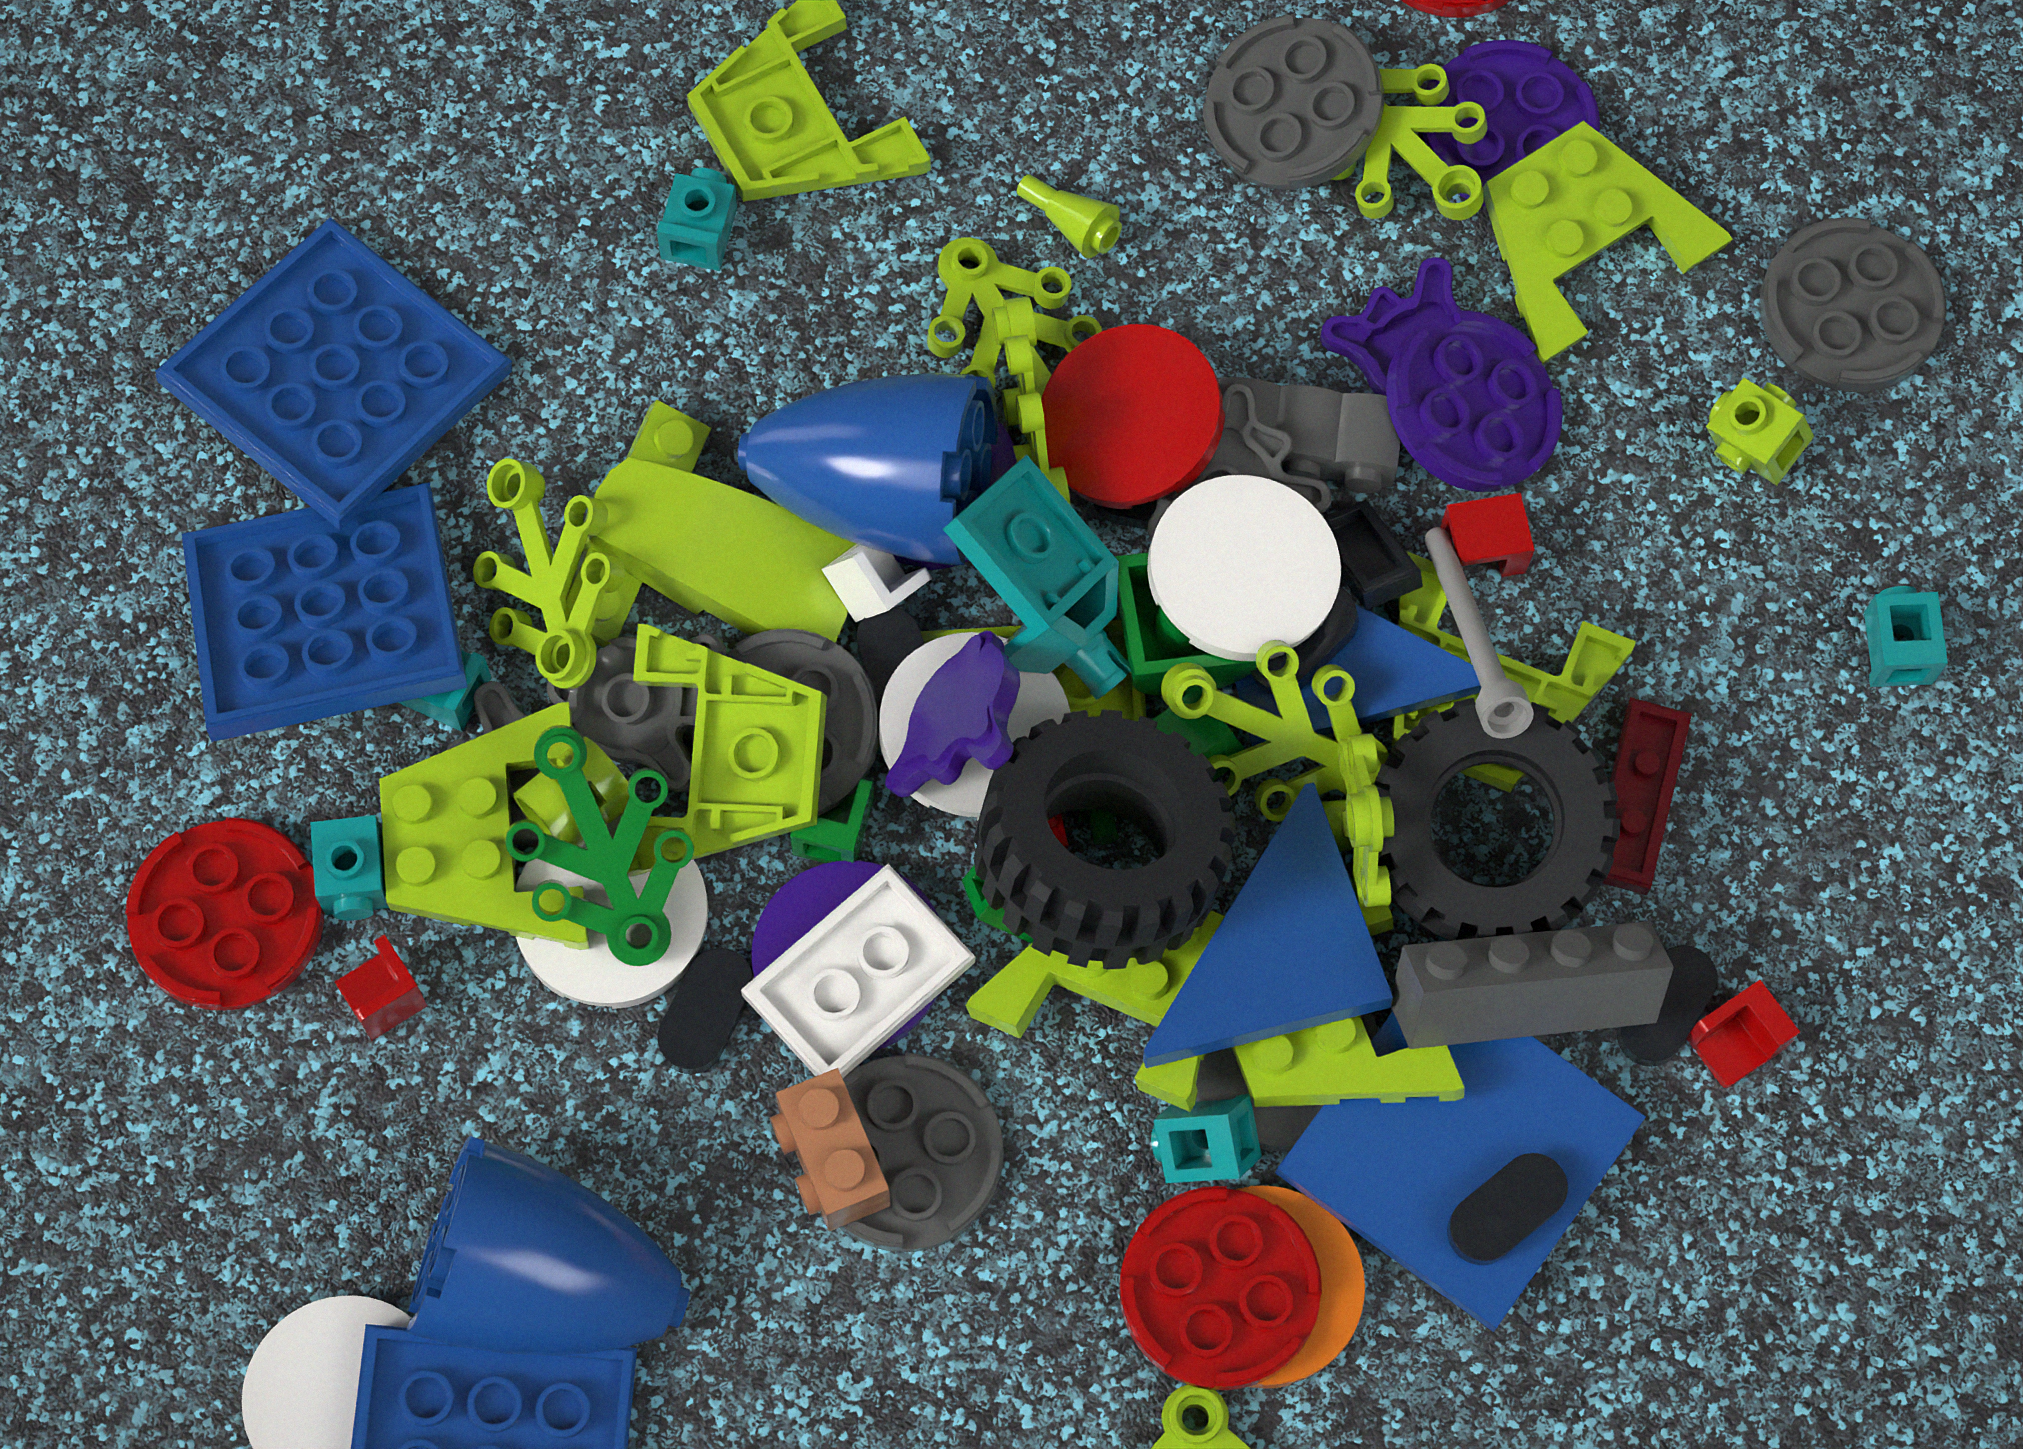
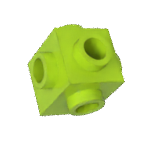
[1706,377,1814,486]

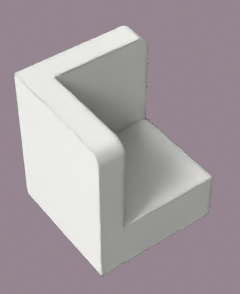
[821,544,932,622]

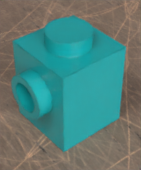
[310,815,389,921]

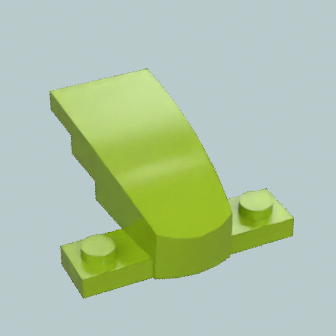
[566,400,856,647]

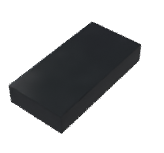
[1323,499,1423,610]

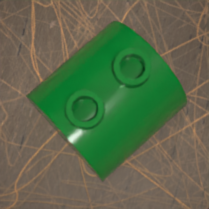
[1114,553,1257,696]

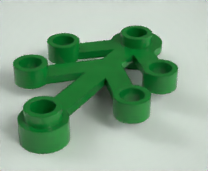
[505,725,694,966]

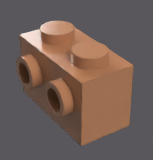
[769,1068,890,1232]

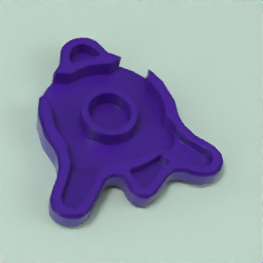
[1320,257,1462,396]
[885,631,1020,797]

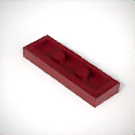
[1602,697,1692,895]

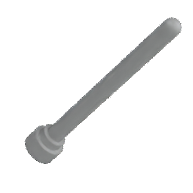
[1425,527,1534,739]

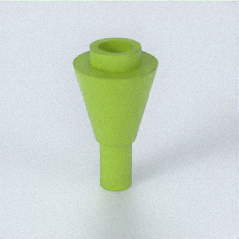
[1017,174,1122,259]

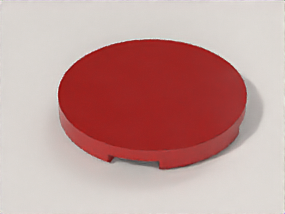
[1041,324,1225,509]
[125,817,325,1011]
[1119,1186,1322,1390]

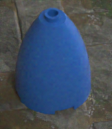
[738,373,998,566]
[406,1136,690,1356]

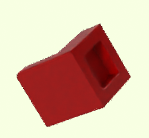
[1440,493,1535,577]
[335,934,427,1041]
[1686,980,1800,1088]

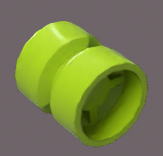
[513,736,629,847]

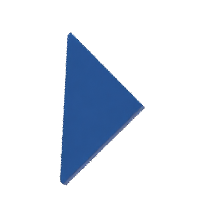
[1235,604,1481,746]
[1143,782,1393,1068]

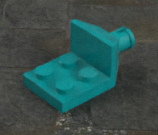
[943,455,1131,700]

